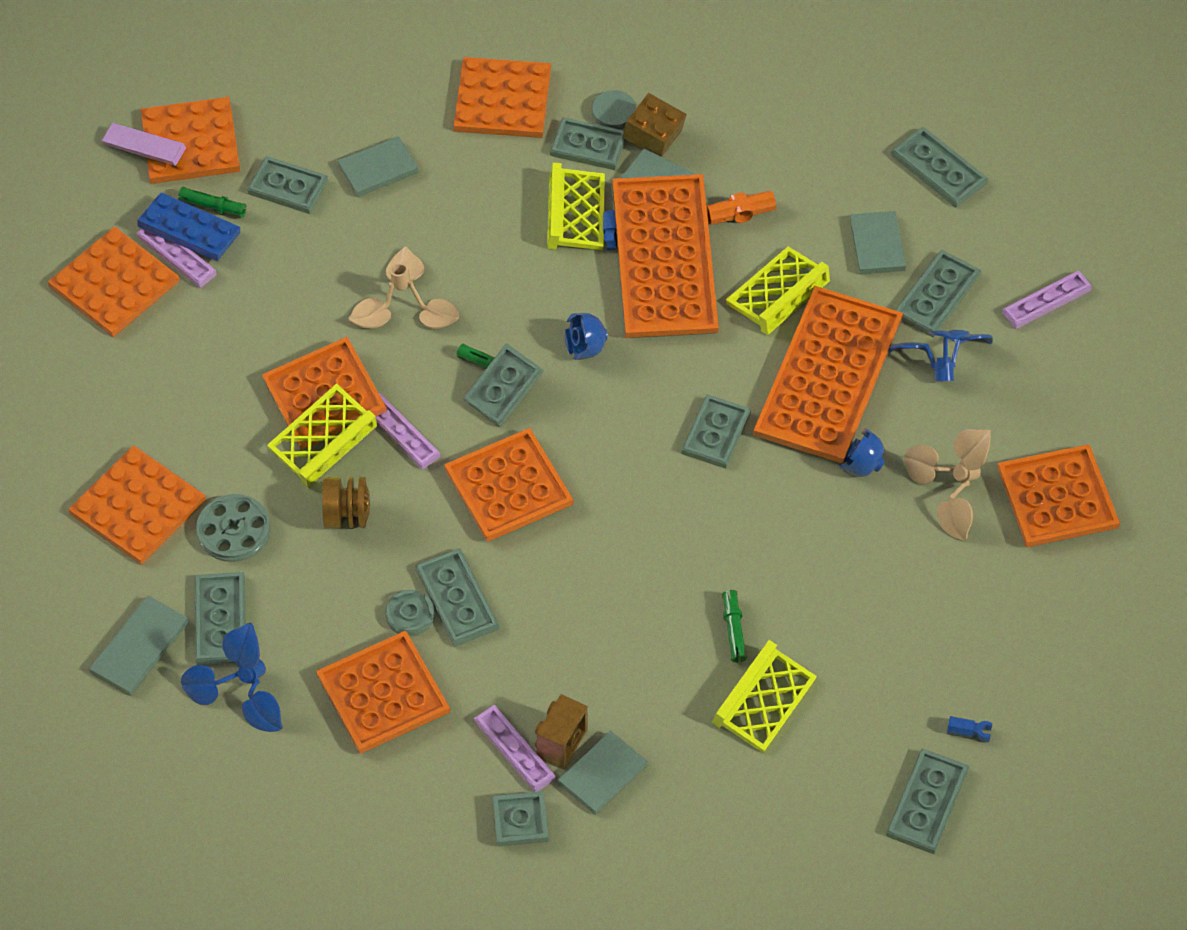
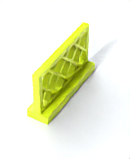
[547,162,605,250]
[726,246,830,335]
[267,384,377,488]
[712,640,817,753]

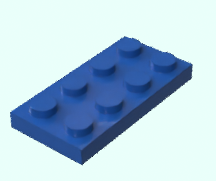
[137,192,240,261]

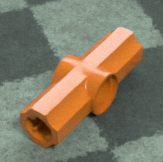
[706,191,776,225]

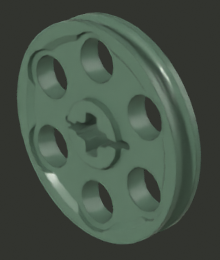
[197,494,270,561]

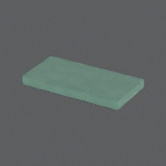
[891,127,988,207]
[896,249,981,337]
[415,548,499,647]
[195,572,246,665]
[89,596,189,696]
[886,748,969,854]

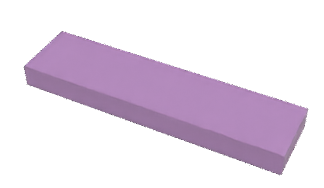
[102,123,186,166]
[137,229,217,288]
[1002,270,1092,330]
[376,393,440,470]
[474,704,555,792]

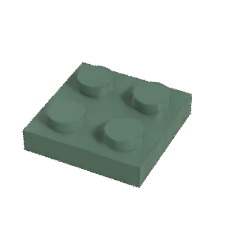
[493,791,549,847]

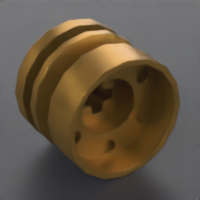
[322,477,370,529]

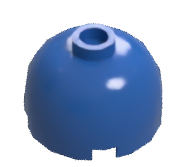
[565,313,608,360]
[840,428,885,477]

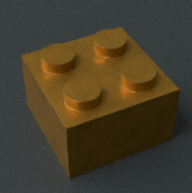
[622,92,687,157]
[535,694,588,770]

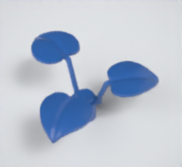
[888,330,993,381]
[181,623,283,732]

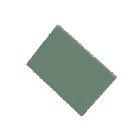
[550,117,626,170]
[338,136,418,197]
[621,148,696,178]
[247,156,328,214]
[850,211,906,274]
[463,343,544,427]
[682,394,751,469]
[558,730,647,815]

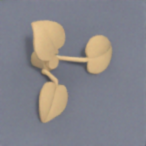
[348,246,459,329]
[904,429,991,540]

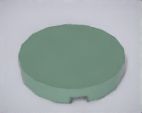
[592,90,636,129]
[385,590,435,636]

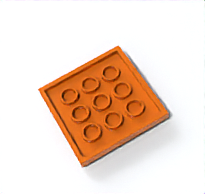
[454,57,551,138]
[141,97,240,184]
[48,227,180,337]
[262,337,387,450]
[444,428,573,542]
[997,444,1120,548]
[68,445,206,565]
[316,631,450,754]

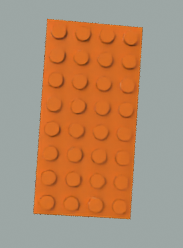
[613,174,719,338]
[753,286,903,464]

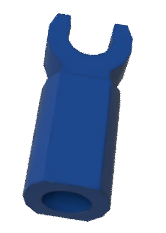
[603,210,617,250]
[947,716,993,742]

